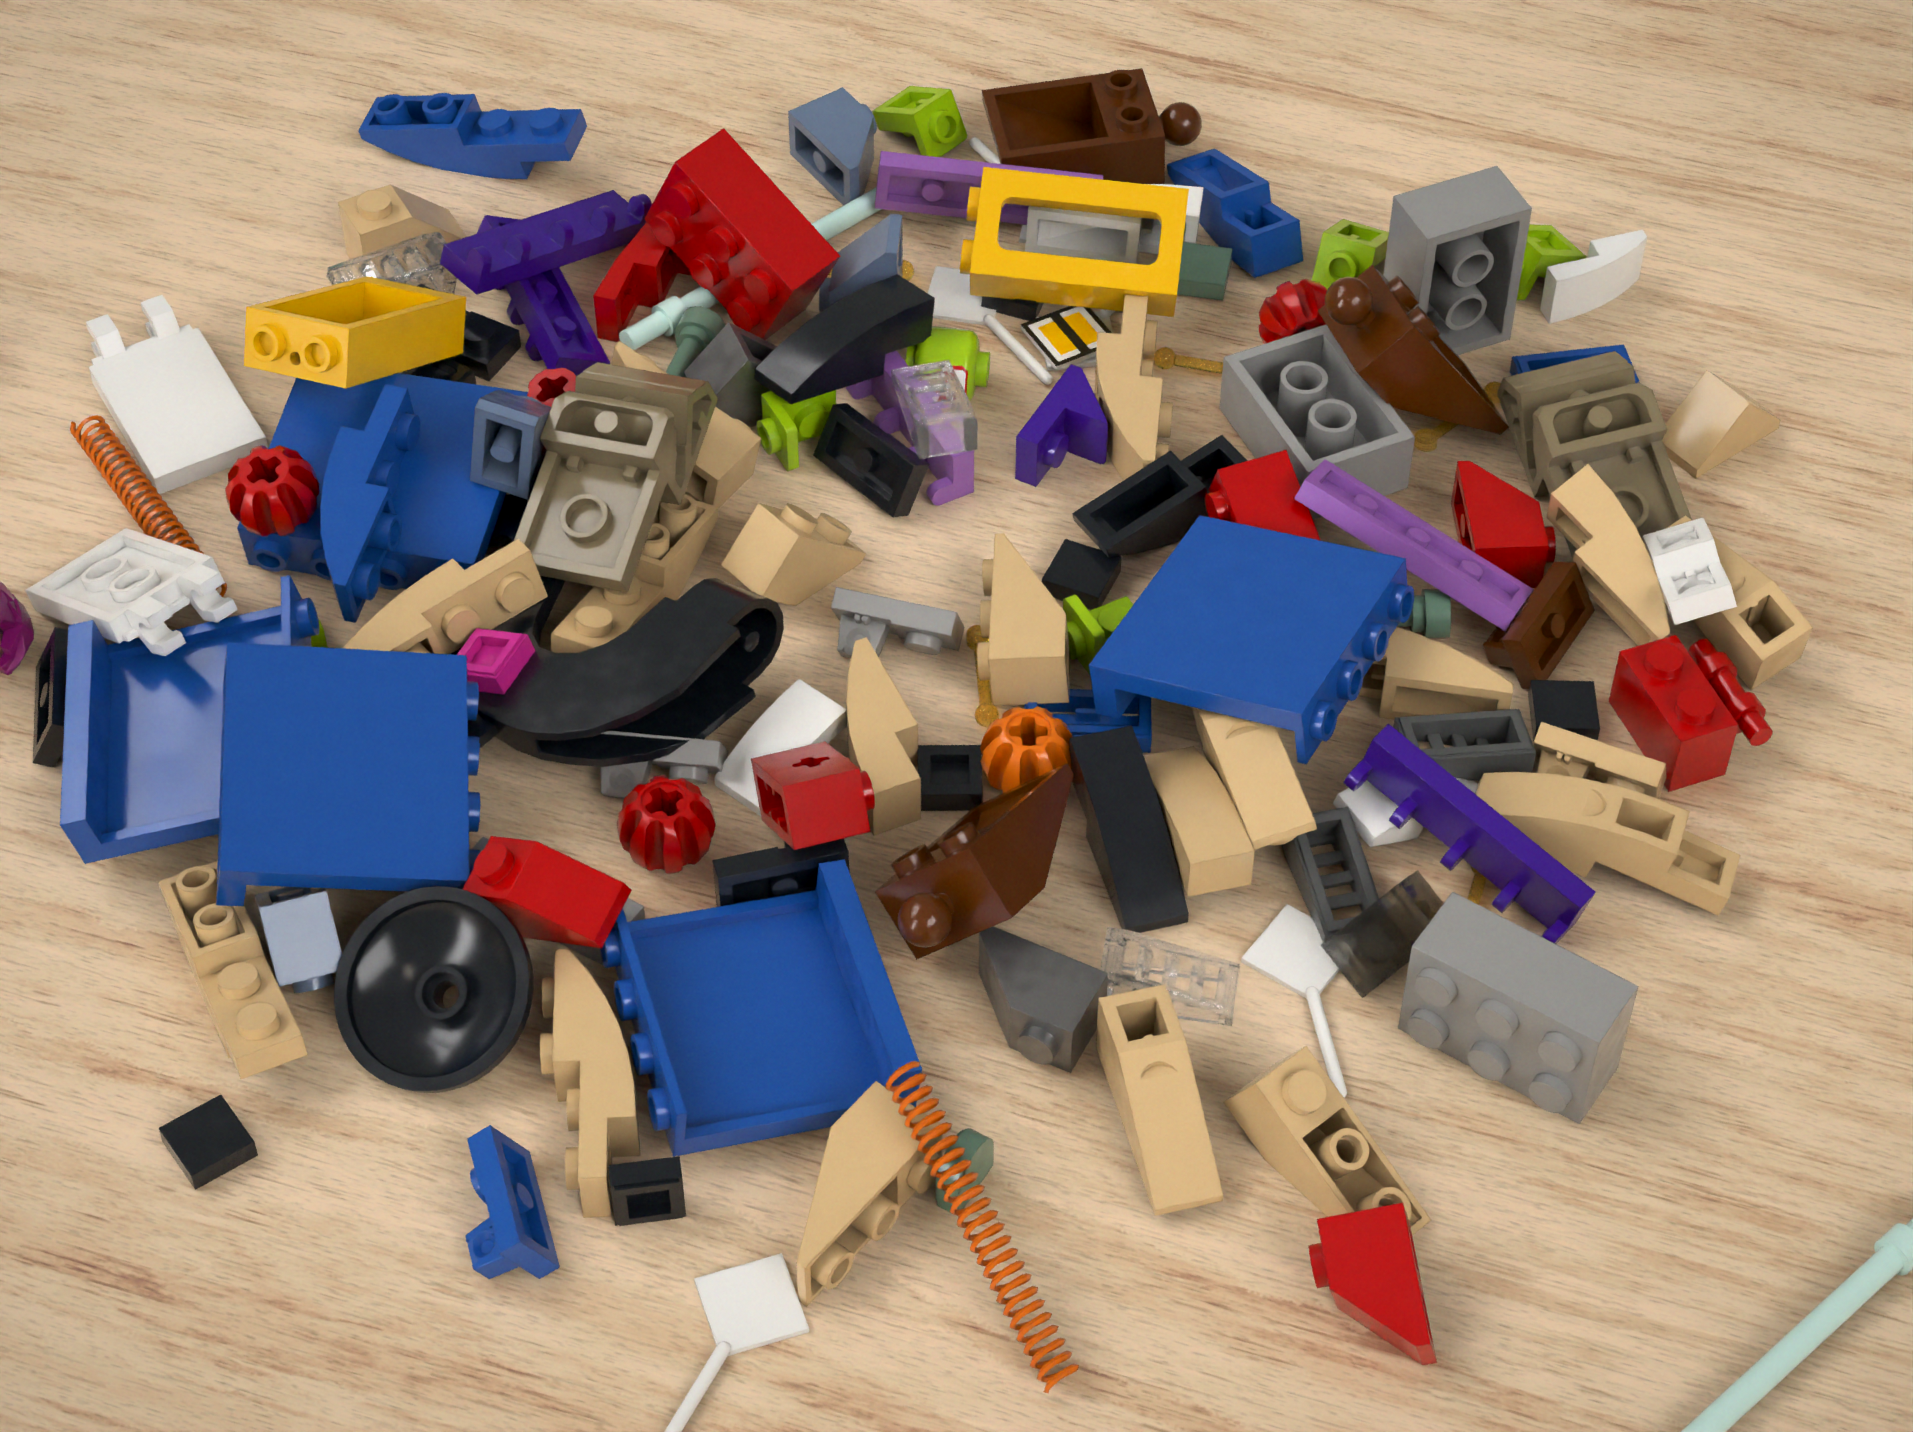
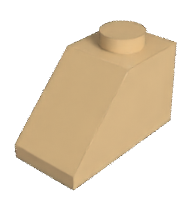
[338,184,467,280]

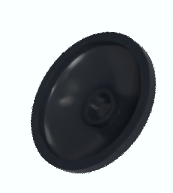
[334,886,534,1093]

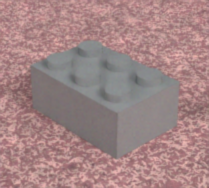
[1383,166,1532,355]
[1219,325,1415,520]
[1398,892,1639,1124]

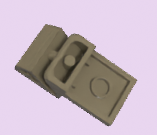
[1497,351,1692,559]
[514,362,718,592]

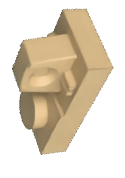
[1533,722,1666,799]

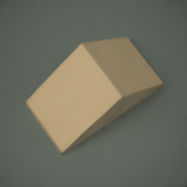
[1662,370,1781,479]

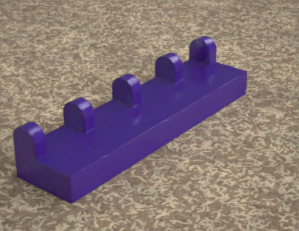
[440,190,652,295]
[477,215,610,376]
[1343,724,1596,944]

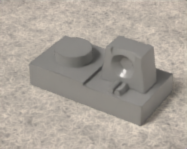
[831,587,965,659]
[600,731,728,799]

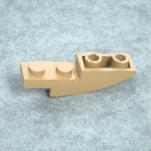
[1094,295,1173,481]
[550,494,719,653]
[343,539,548,654]
[1475,772,1741,915]
[158,861,308,1079]
[540,949,640,1218]

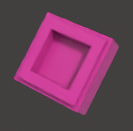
[457,628,536,695]

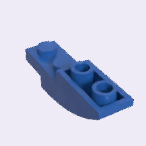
[358,93,587,179]
[320,384,421,623]

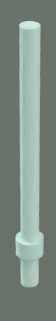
[619,187,882,350]
[1681,1218,1913,1432]

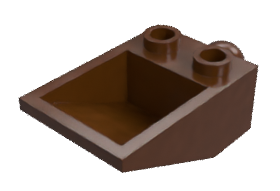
[982,68,1202,184]
[1318,264,1509,435]
[875,763,1074,960]

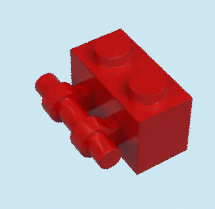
[1608,635,1773,792]

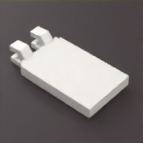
[86,295,268,494]
[25,528,238,656]

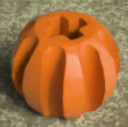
[980,706,1073,793]

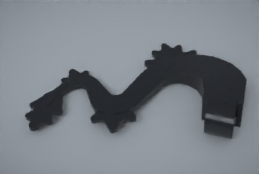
[451,494,784,767]

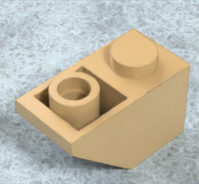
[721,503,866,606]

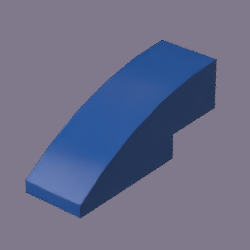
[1167,148,1303,278]

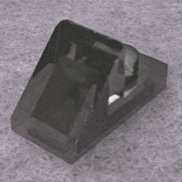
[1321,870,1444,998]

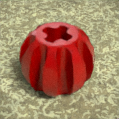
[1258,279,1327,344]
[225,445,319,537]
[617,775,716,874]

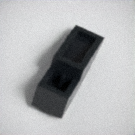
[754,274,935,404]
[1072,435,1248,558]
[1069,725,1189,936]

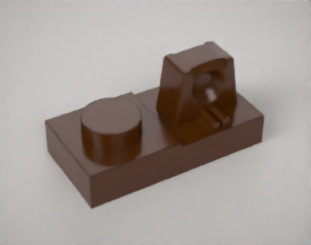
[1482,562,1595,689]

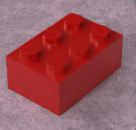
[644,128,840,340]

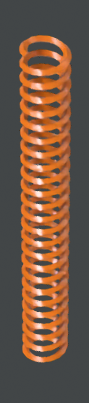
[70,415,227,597]
[885,1061,1079,1393]

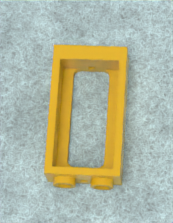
[960,167,1189,317]
[244,276,466,389]

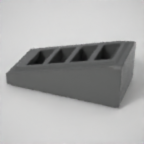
[1393,709,1536,781]
[1281,807,1388,941]

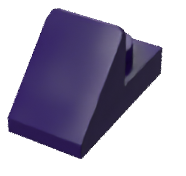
[1015,364,1108,487]

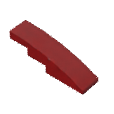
[593,222,692,342]

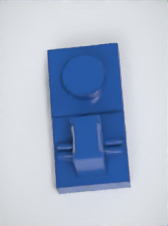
[466,1125,560,1279]

